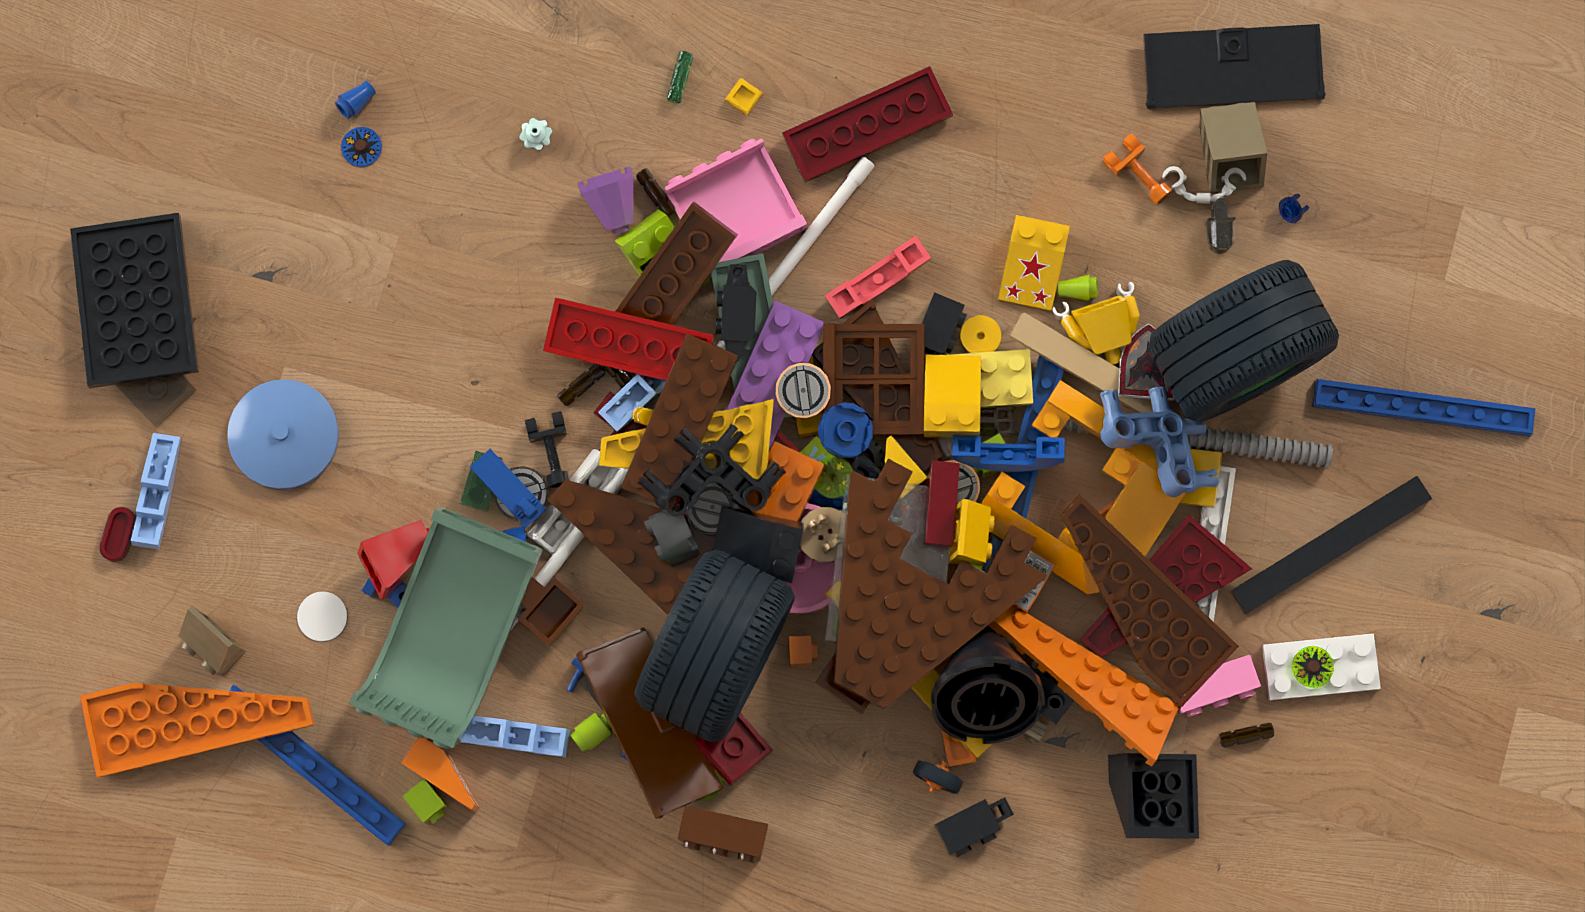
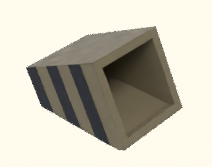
[1199,102,1267,193]

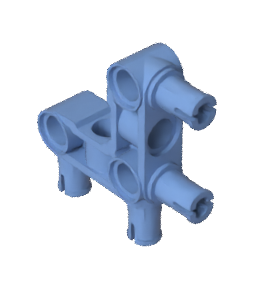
[1100,386,1219,497]

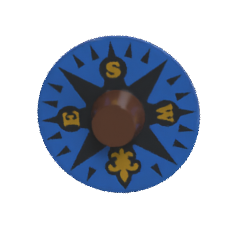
[341,127,382,167]

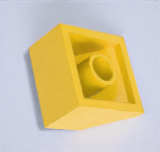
[948,499,994,567]

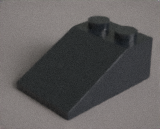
[712,506,804,583]

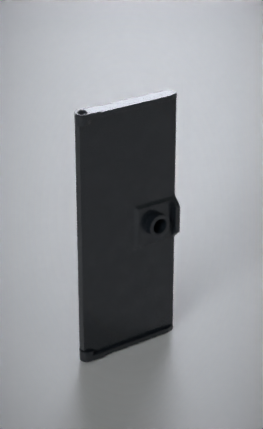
[1143,24,1326,109]

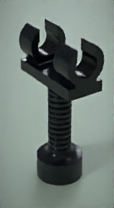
[525,411,570,488]

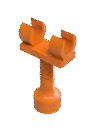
[1103,133,1172,205]

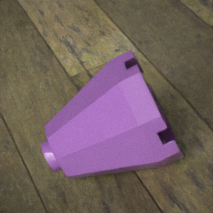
[577,166,633,234]

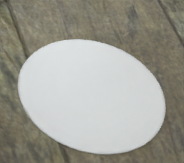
[297,592,347,641]

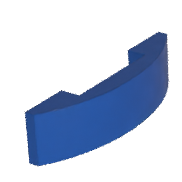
[952,435,1065,472]

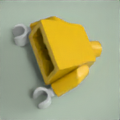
[1053,282,1140,365]

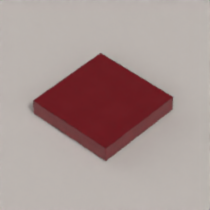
[694,712,773,786]

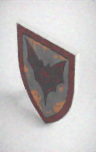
[1118,324,1174,401]

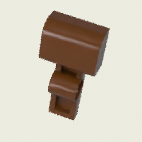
[518,577,586,647]

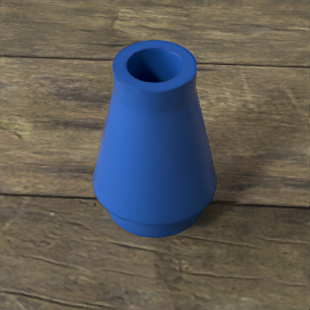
[335,81,376,119]

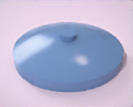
[227,380,339,490]

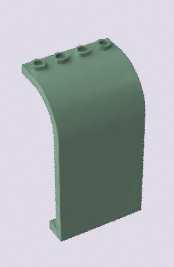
[349,506,543,749]

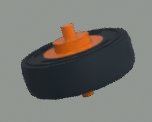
[913,760,963,794]

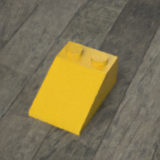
[924,355,981,438]

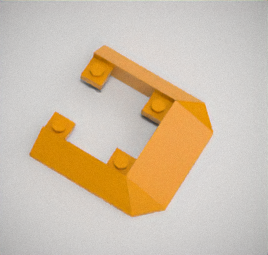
[981,380,1185,595]

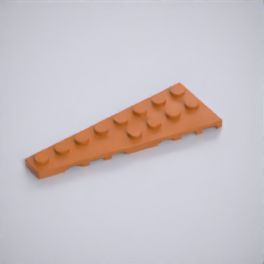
[988,605,1180,766]

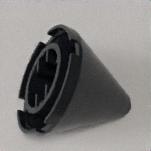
[931,626,1045,744]

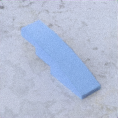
[598,374,666,432]
[131,433,181,550]
[459,716,570,758]

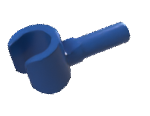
[566,657,584,693]

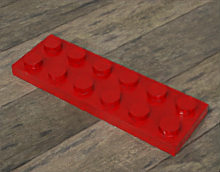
[543,297,716,381]

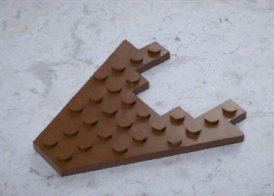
[833,458,1047,710]

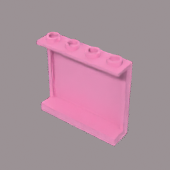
[665,138,807,278]

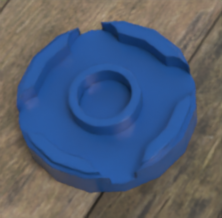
[818,403,873,458]

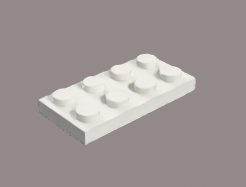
[1262,634,1381,701]

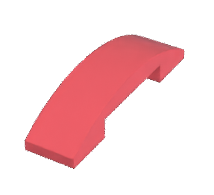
[824,236,931,319]

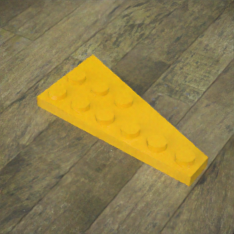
[599,399,774,479]

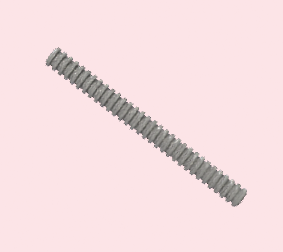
[1061,419,1333,469]

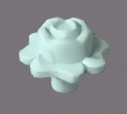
[519,118,552,150]

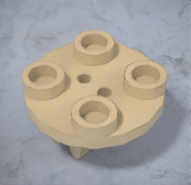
[800,507,846,563]

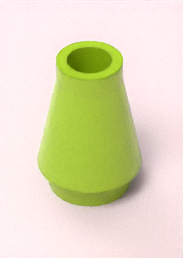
[1058,274,1098,302]

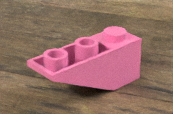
[1178,655,1261,717]

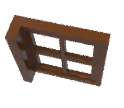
[823,323,925,435]

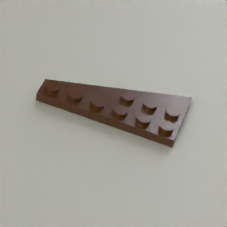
[812,298,942,473]

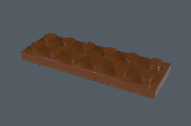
[616,202,738,325]
[620,334,739,510]

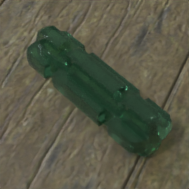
[667,51,693,104]

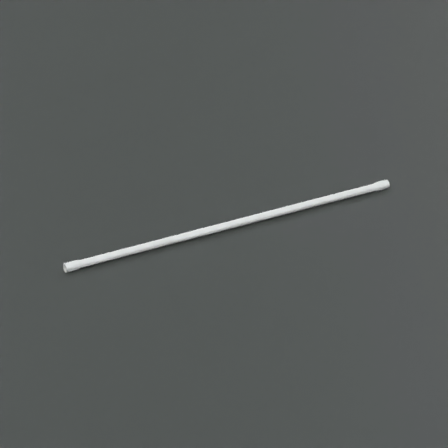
[511,157,875,630]

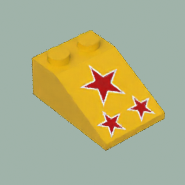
[998,215,1070,311]

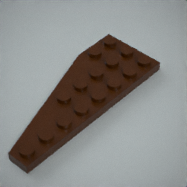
[1060,494,1239,707]

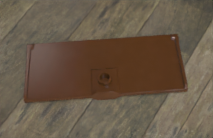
[576,627,723,819]

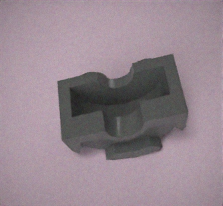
[644,504,701,567]

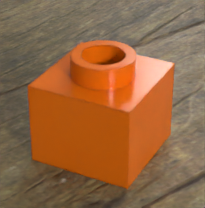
[789,635,818,667]

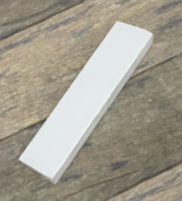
[527,449,620,555]

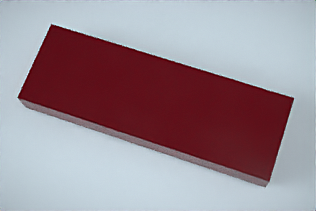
[924,460,960,547]

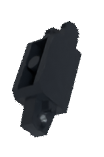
[715,264,757,362]

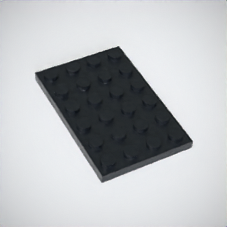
[70,212,199,389]

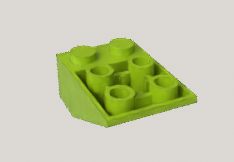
[615,209,710,287]

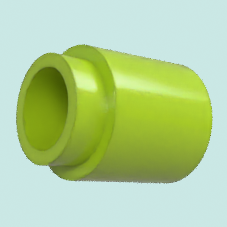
[570,713,612,753]

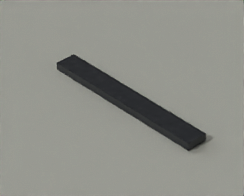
[1230,476,1432,614]

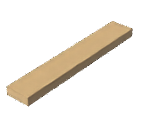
[1009,312,1153,413]

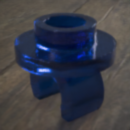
[1279,194,1309,223]

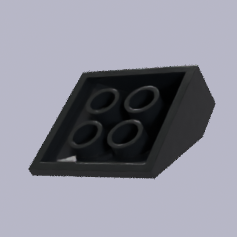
[1108,753,1199,839]

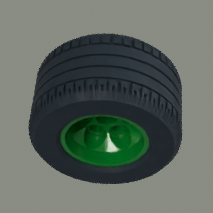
[1148,260,1339,422]
[634,550,795,742]

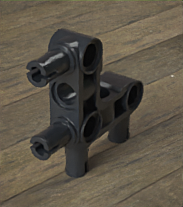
[637,424,786,516]

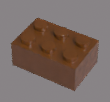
[678,806,768,863]

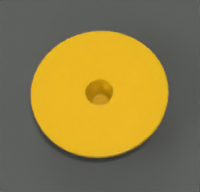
[960,315,1001,353]

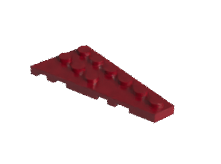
[1080,515,1252,658]

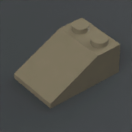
[179,606,246,676]

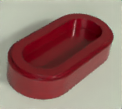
[99,507,136,562]

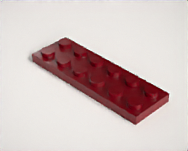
[782,66,953,183]

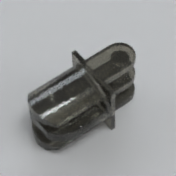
[1205,198,1236,254]
[980,406,1018,436]

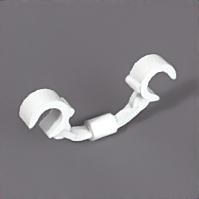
[1162,166,1246,204]

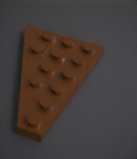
[547,479,716,615]

